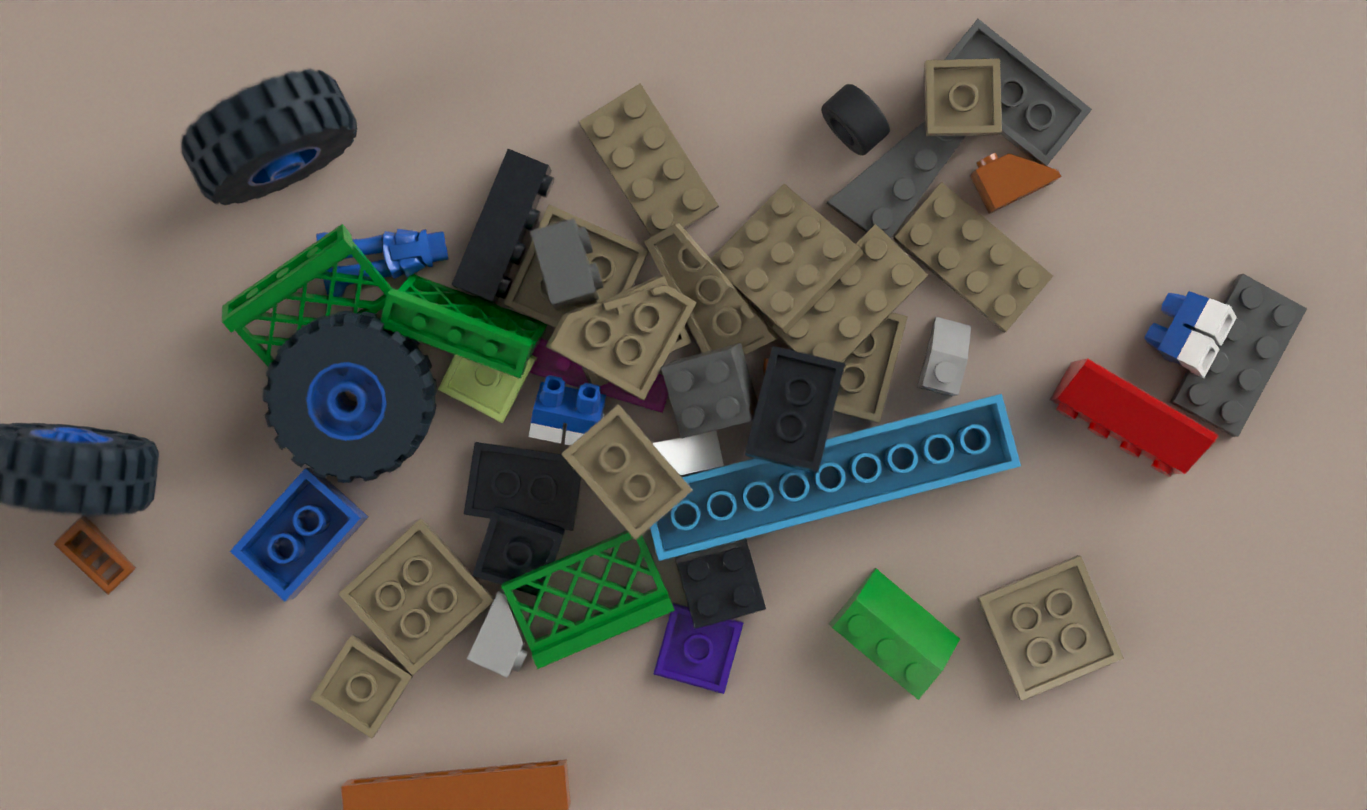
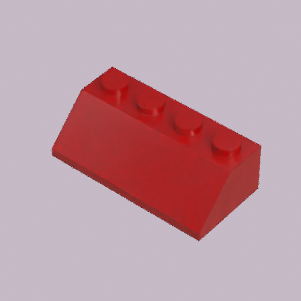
[1050,358,1219,477]

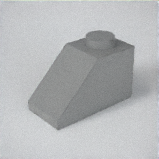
[917,317,971,396]
[467,589,528,678]

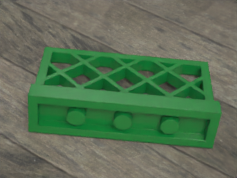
[222,224,392,367]
[380,274,548,379]
[502,530,675,669]

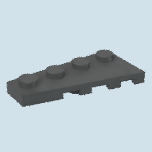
[826,121,966,238]

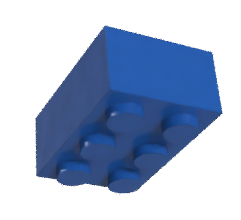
[230,468,368,602]

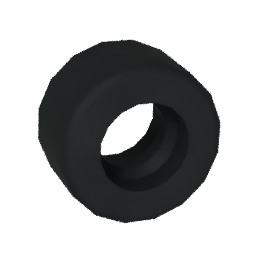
[821,84,890,156]

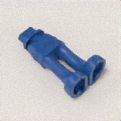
[316,229,449,297]

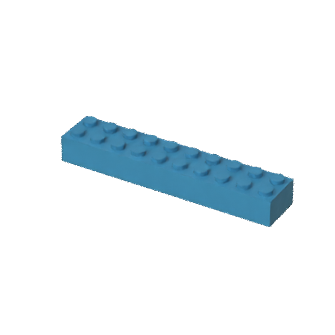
[650,394,1021,561]

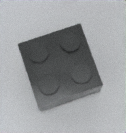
[531,218,604,311]
[661,343,758,439]

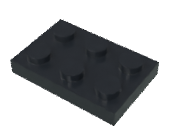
[745,346,845,474]
[464,442,582,531]

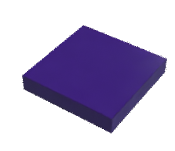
[653,602,744,694]

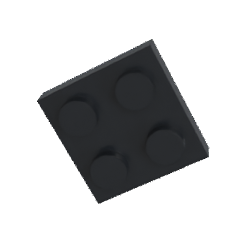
[472,506,565,598]
[675,538,766,630]

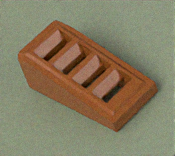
[54,515,136,595]

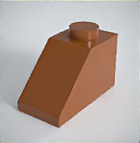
[970,153,1062,214]

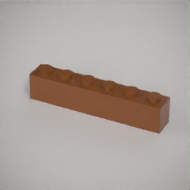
[341,759,571,810]

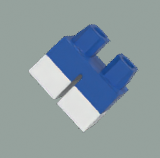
[1145,291,1237,378]
[528,375,606,445]

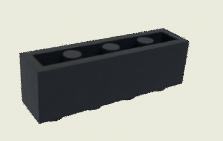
[452,149,554,304]

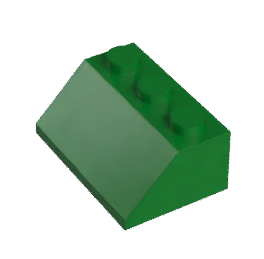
[829,568,960,700]

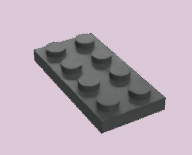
[944,18,1092,166]
[1170,274,1307,437]

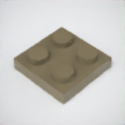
[924,59,1002,136]
[310,635,414,739]

